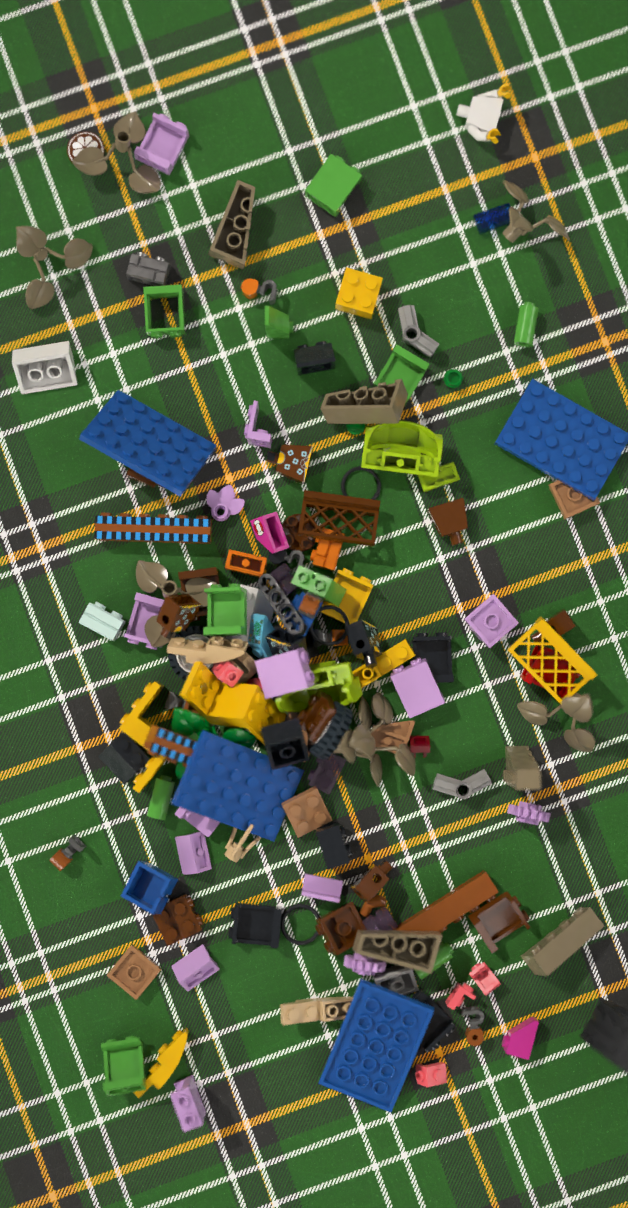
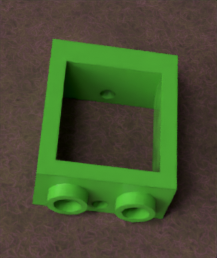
[143,285,186,339]
[291,565,346,607]

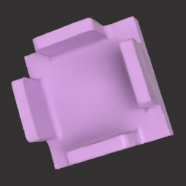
[464,594,519,648]

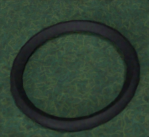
[341,466,381,500]
[309,605,349,646]
[280,904,320,945]

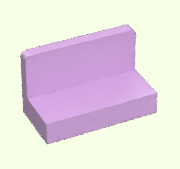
[175,831,212,875]
[301,873,343,903]
[172,945,220,991]

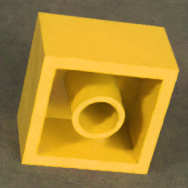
[335,267,383,319]

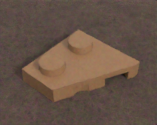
[371,720,415,754]

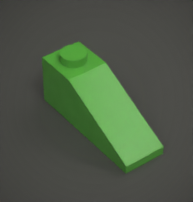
[265,306,293,339]

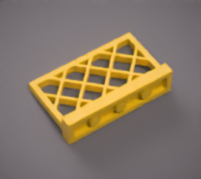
[507,616,597,704]

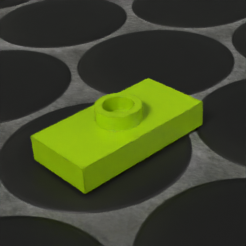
[418,462,460,492]

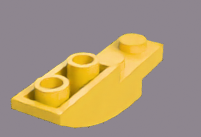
[352,639,416,689]
[133,1027,189,1098]

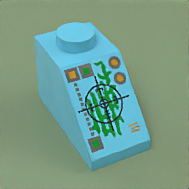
[248,613,275,658]

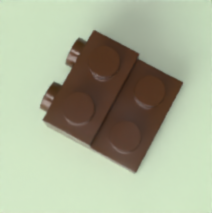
[298,689,337,743]
[152,893,204,946]
[315,902,367,955]

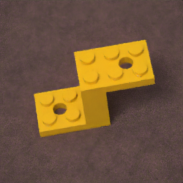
[180,661,287,745]
[119,681,166,793]

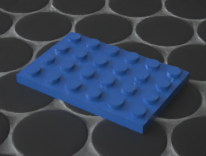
[494,378,628,501]
[79,390,217,497]
[171,730,304,842]
[318,979,434,1112]

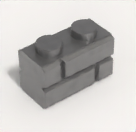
[126,252,170,286]

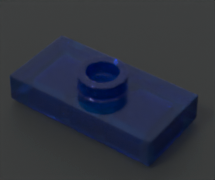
[473,203,511,234]

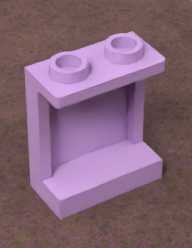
[134,113,189,175]
[124,592,164,650]
[255,647,315,699]
[390,657,445,718]
[171,1075,206,1132]

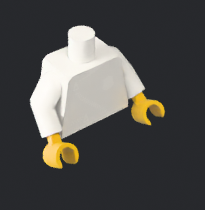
[456,84,512,144]

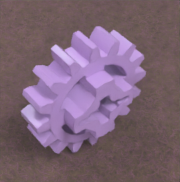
[507,801,551,825]
[344,953,386,975]

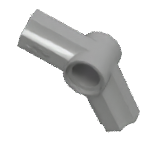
[398,305,439,358]
[432,769,492,799]

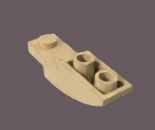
[167,636,248,664]
[280,997,353,1025]

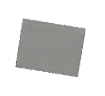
[373,965,419,995]

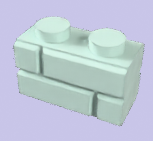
[79,601,125,641]

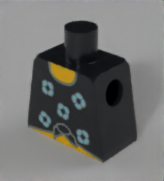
[345,619,383,668]
[265,627,307,656]

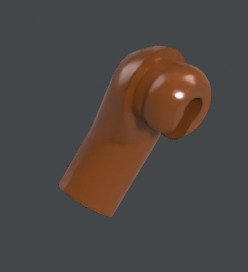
[359,894,387,917]

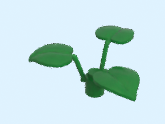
[172,707,256,780]

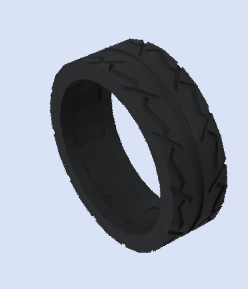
[580,998,628,1073]

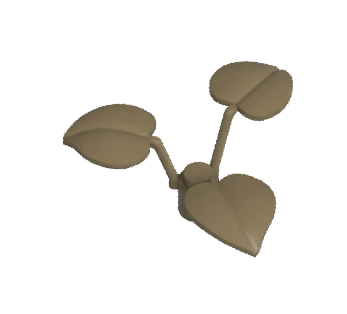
[72,111,161,194]
[502,180,570,242]
[16,226,93,309]
[136,560,218,647]
[349,692,416,776]
[517,693,595,752]
[333,696,383,787]

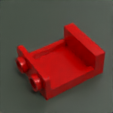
[520,645,581,698]

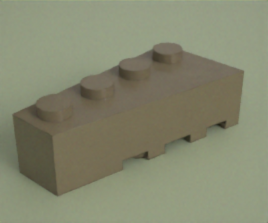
[208,180,255,270]
[320,379,408,424]
[503,746,541,790]
[521,907,604,976]
[353,930,442,974]

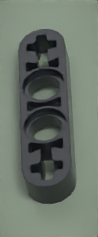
[258,574,307,637]

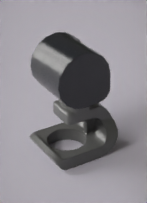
[268,549,305,573]

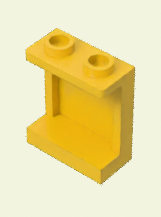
[320,568,374,625]

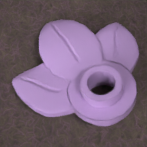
[206,485,245,521]

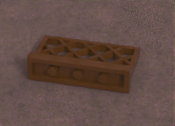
[298,490,380,546]

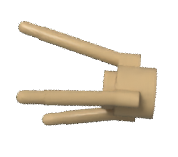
[224,824,262,862]

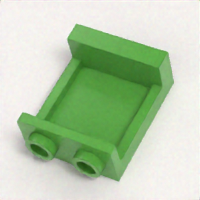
[305,154,362,217]
[373,345,429,406]
[203,584,247,637]
[101,1036,146,1096]

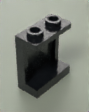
[412,632,454,683]
[229,902,282,948]
[411,988,455,1053]

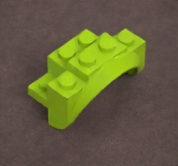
[361,420,443,477]
[275,660,363,713]

